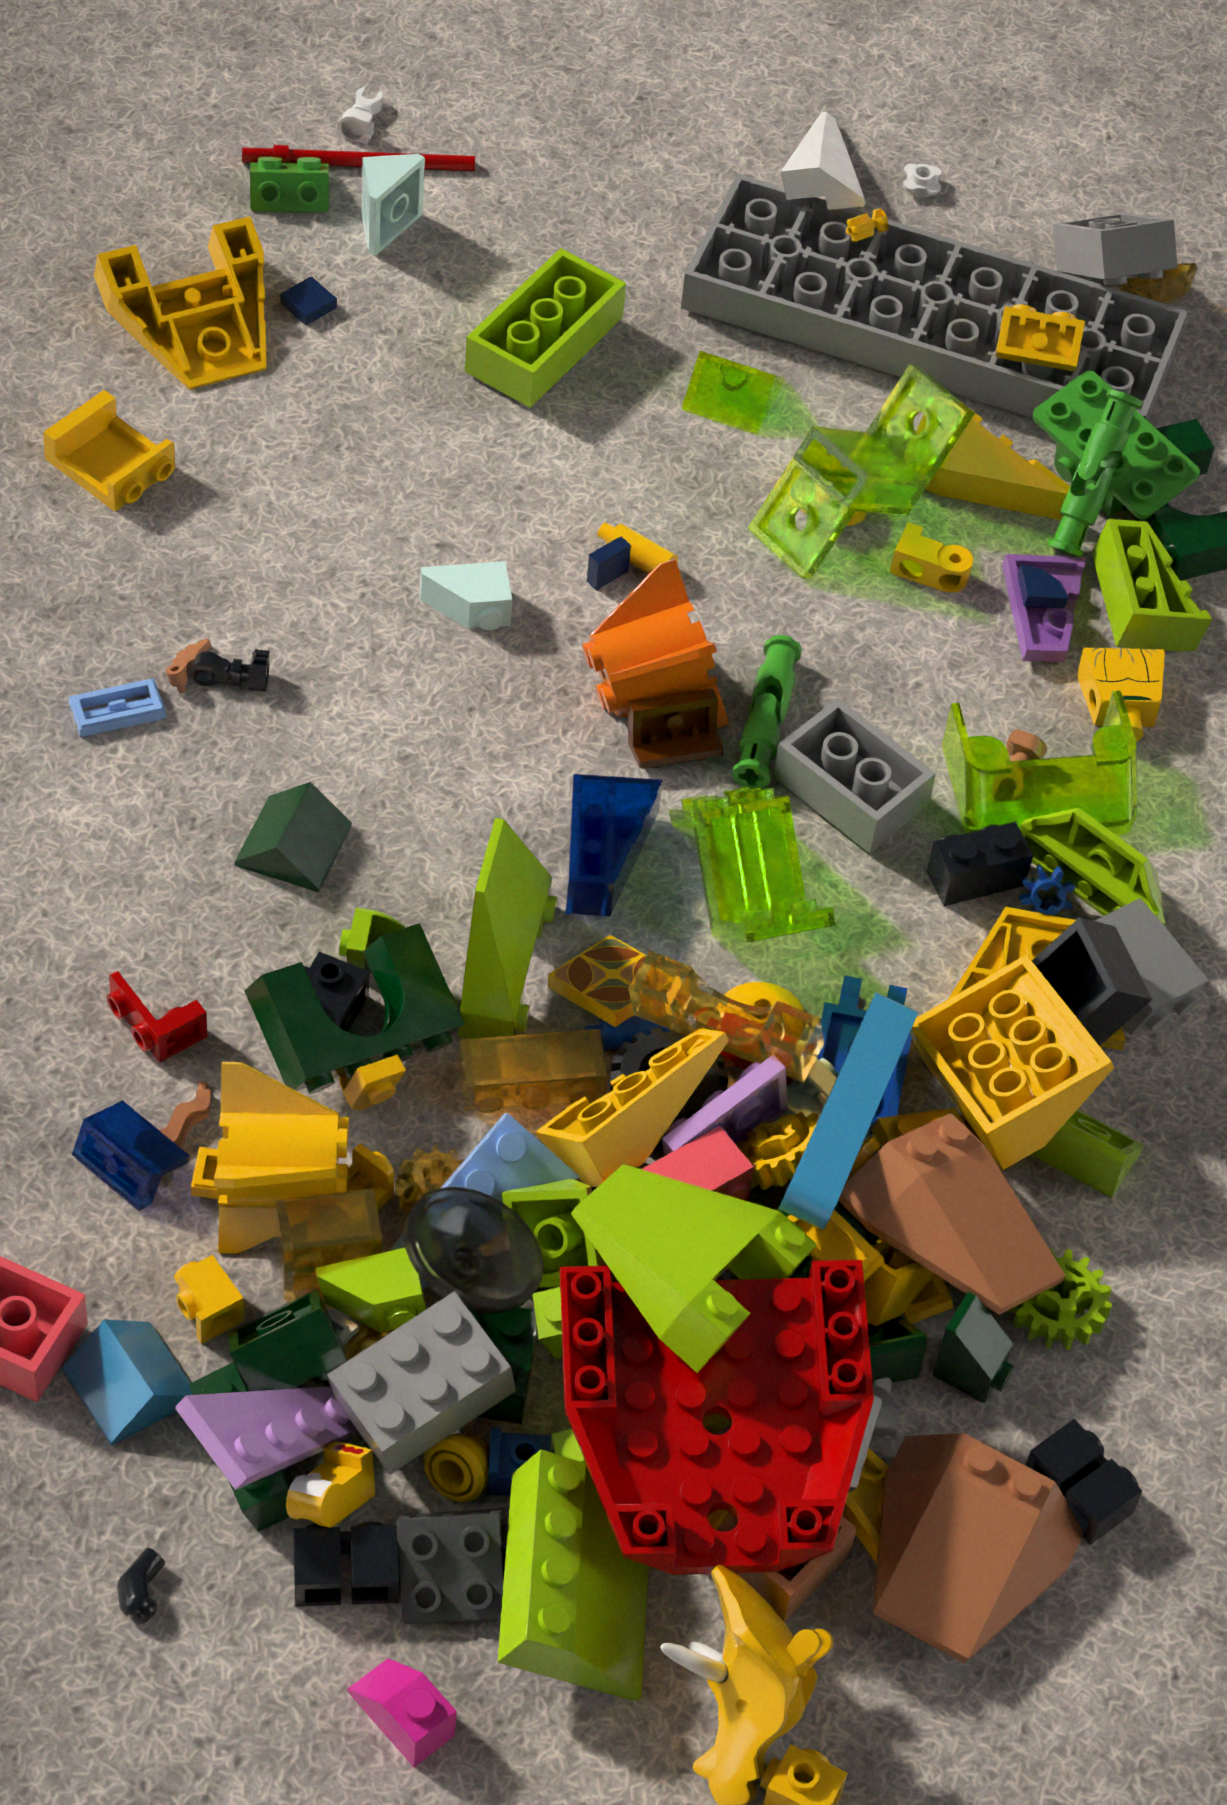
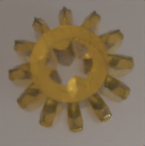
[395,1143,465,1219]

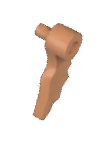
[166,638,211,693]

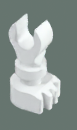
[338,87,383,144]

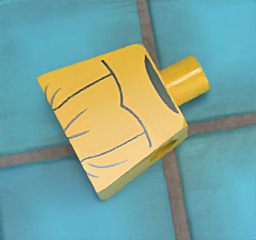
[1077,647,1165,743]

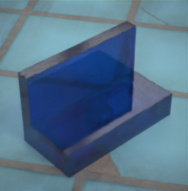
[72,1100,190,1211]

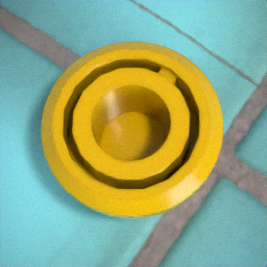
[423,1434,490,1503]

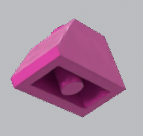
[347,1658,457,1767]

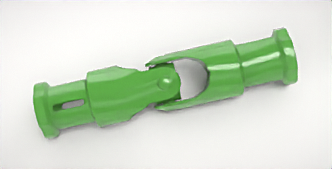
[1047,389,1143,557]
[732,635,802,790]

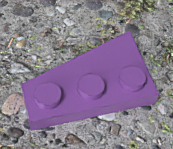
[1002,554,1086,662]

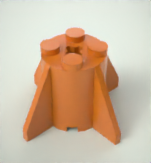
[582,559,730,728]

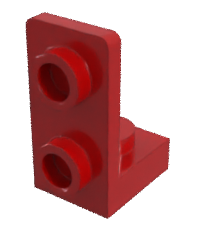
[106,971,208,1063]

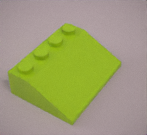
[497,1449,648,1701]

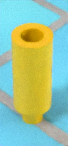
[597,522,678,574]

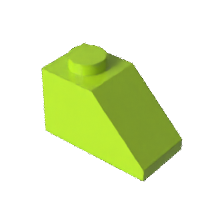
[315,1246,427,1333]

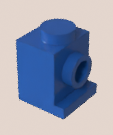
[487,1427,555,1496]

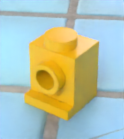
[174,1254,244,1344]

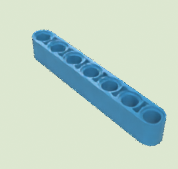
[779,992,918,1230]

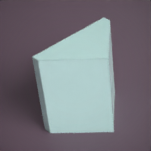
[362,154,425,256]

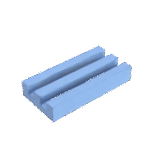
[69,678,166,737]

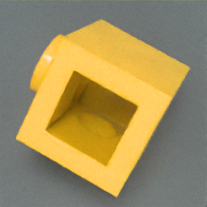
[760,1744,848,1805]

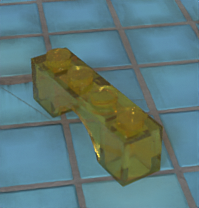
[628,950,824,1083]

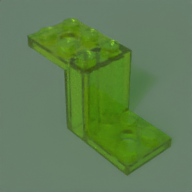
[747,364,975,579]
[669,787,836,943]

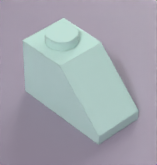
[420,561,512,630]

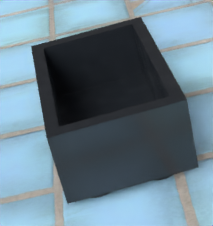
[1032,917,1153,1046]

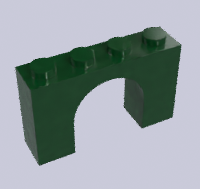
[1122,419,1227,581]
[244,923,465,1094]

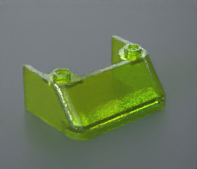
[942,690,1137,836]

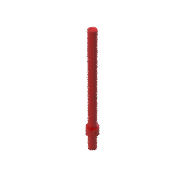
[242,144,475,171]

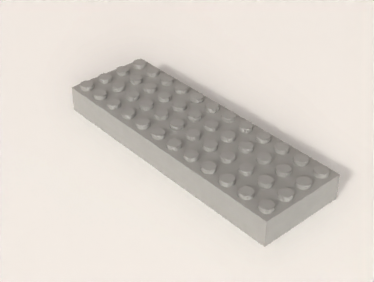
[681,173,1188,421]

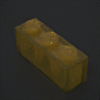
[458,1029,607,1113]

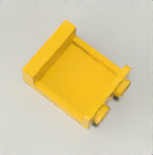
[43,390,175,512]

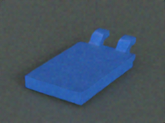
[814,975,912,1136]

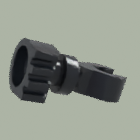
[193,649,270,692]

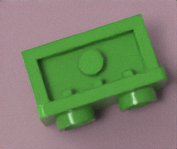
[250,157,329,212]

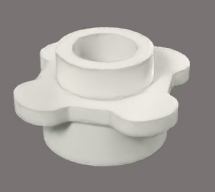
[903,163,942,198]

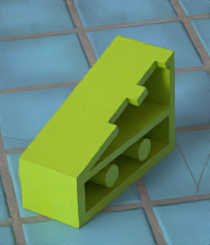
[1092,519,1213,652]

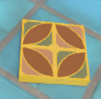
[547,935,678,1027]

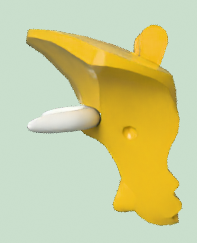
[660,1565,834,1805]

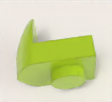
[339,907,406,970]

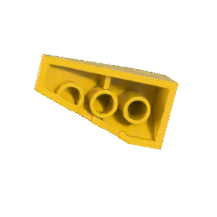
[535,1028,729,1187]

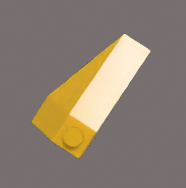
[902,393,1070,520]

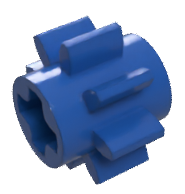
[1019,864,1076,916]

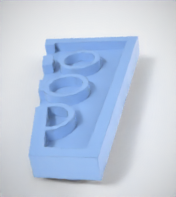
[387,1113,580,1290]

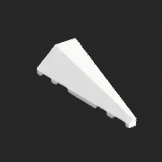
[781,112,865,210]

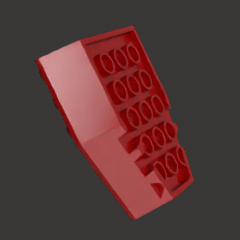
[559,1260,874,1575]

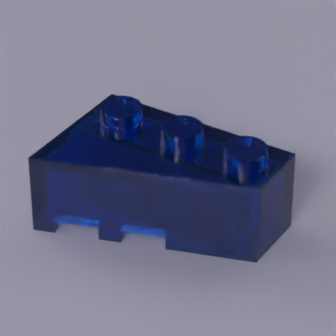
[565,774,663,917]

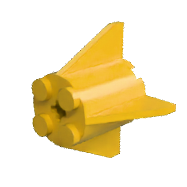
[214,1062,349,1254]

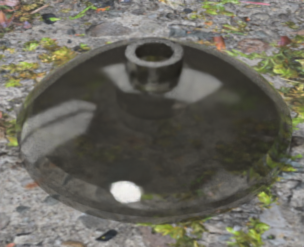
[403,1187,543,1314]

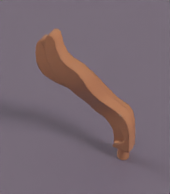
[133,1081,211,1173]

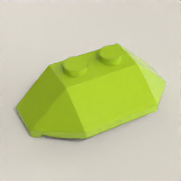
[1019,808,1165,925]

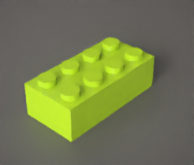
[465,248,626,408]

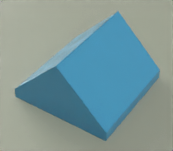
[62,1319,193,1446]

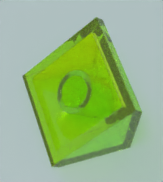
[682,351,785,434]

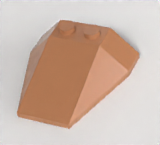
[838,1113,1065,1315]
[872,1433,1084,1664]

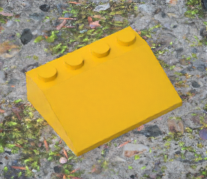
[910,954,1114,1170]

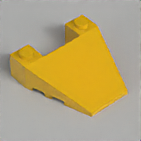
[94,216,266,390]

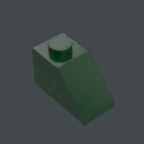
[933,1292,1014,1403]

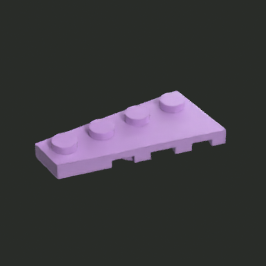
[175,1387,359,1490]

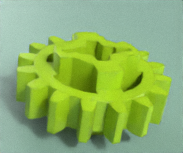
[1006,1248,1112,1350]

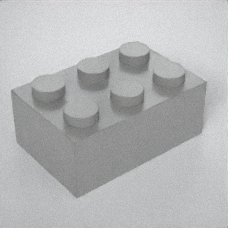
[1053,213,1178,285]
[773,698,936,854]
[327,1291,516,1475]

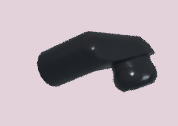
[117,1548,165,1624]

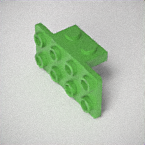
[1033,371,1200,519]

